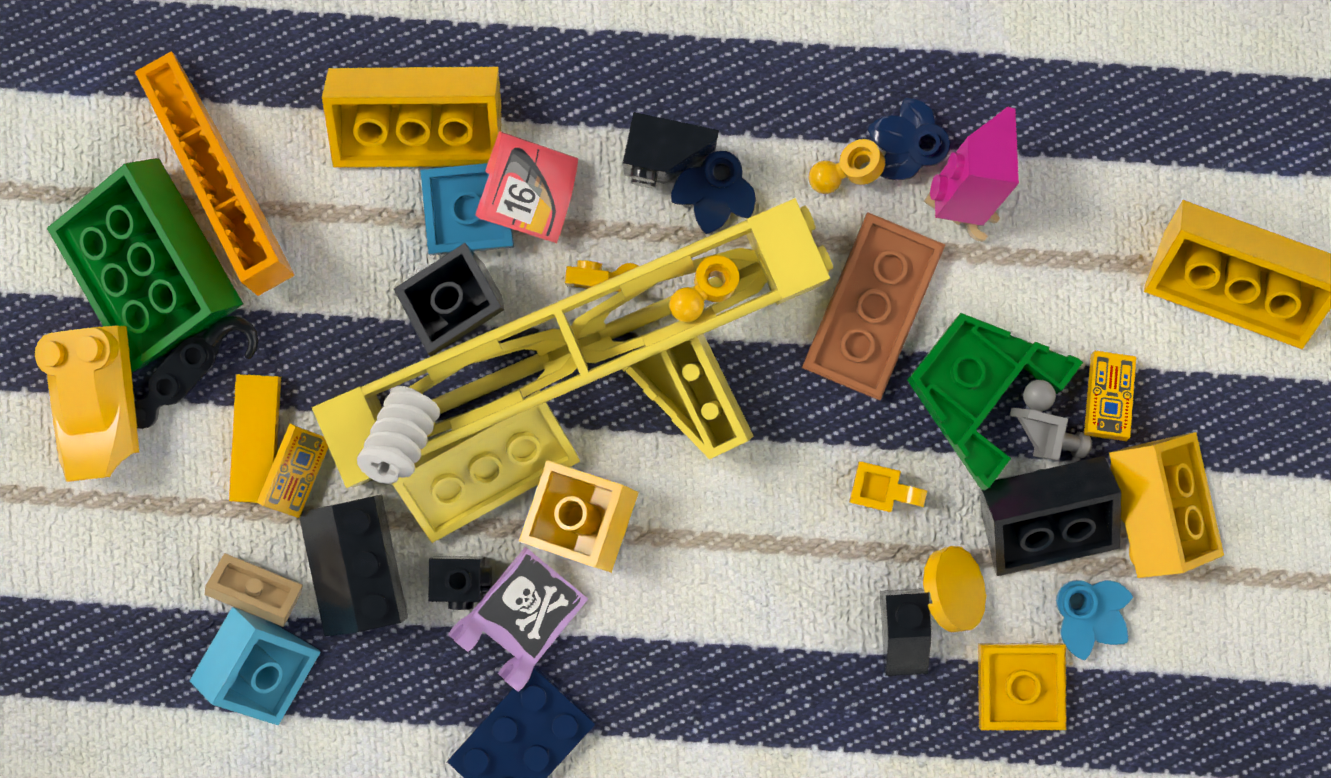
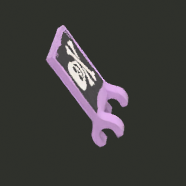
[448,547,588,692]

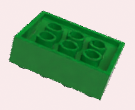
[47,158,244,373]

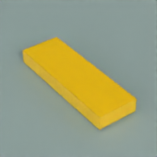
[229,374,281,503]

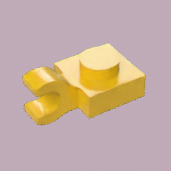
[565,260,639,292]
[849,461,927,512]

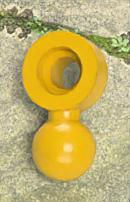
[808,139,885,194]
[669,255,739,322]

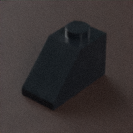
[880,588,931,676]

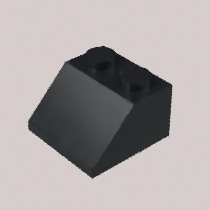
[622,112,719,188]
[394,243,504,357]

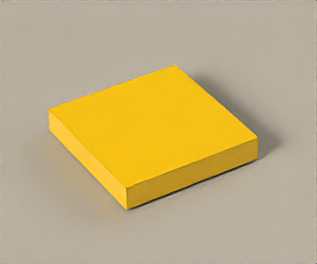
[978,643,1066,730]

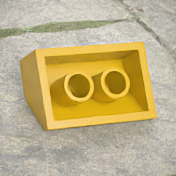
[1109,432,1224,578]

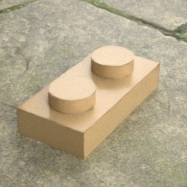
[204,553,303,627]

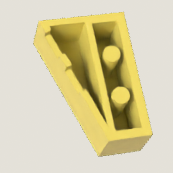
[622,334,754,460]

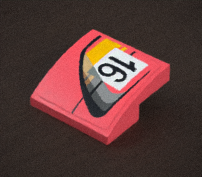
[475,131,578,243]

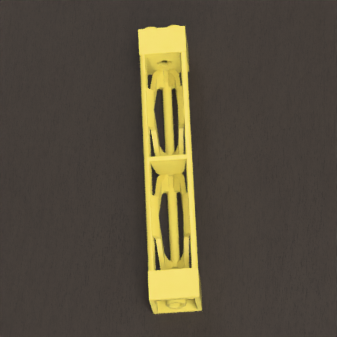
[311,198,833,488]

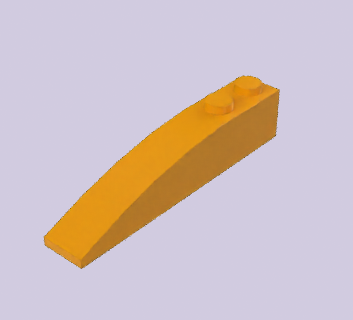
[135,51,295,296]

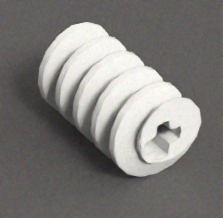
[357,386,440,484]

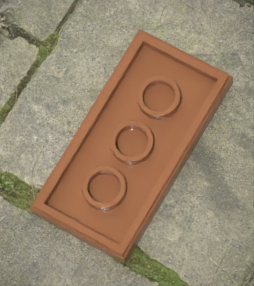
[802,212,945,401]

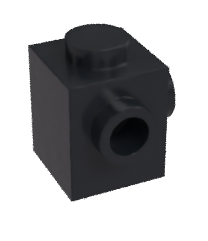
[428,556,492,610]

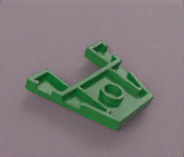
[907,313,1083,491]

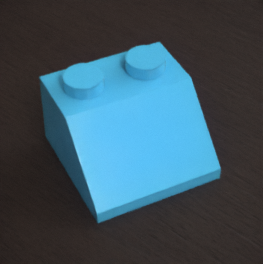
[190,607,320,725]

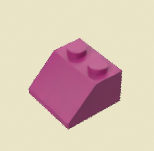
[930,107,1019,226]

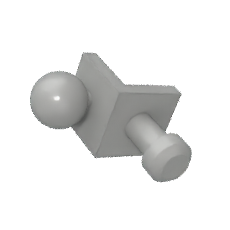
[1010,380,1092,461]

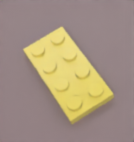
[392,390,580,543]

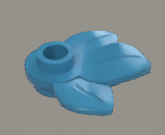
[1056,580,1133,660]

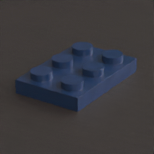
[447,666,596,778]

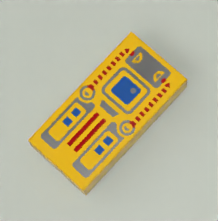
[1084,350,1136,441]
[257,423,328,518]

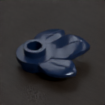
[868,98,951,180]
[671,151,756,234]

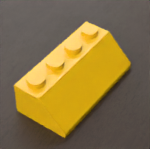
[322,67,501,167]
[1144,200,1331,349]

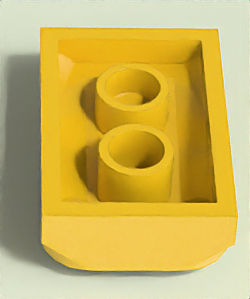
[35,326,140,482]

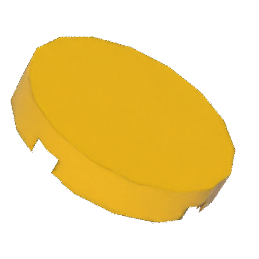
[923,546,986,632]

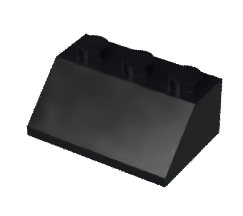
[980,456,1121,576]
[299,494,408,637]

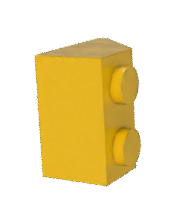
[519,460,639,573]

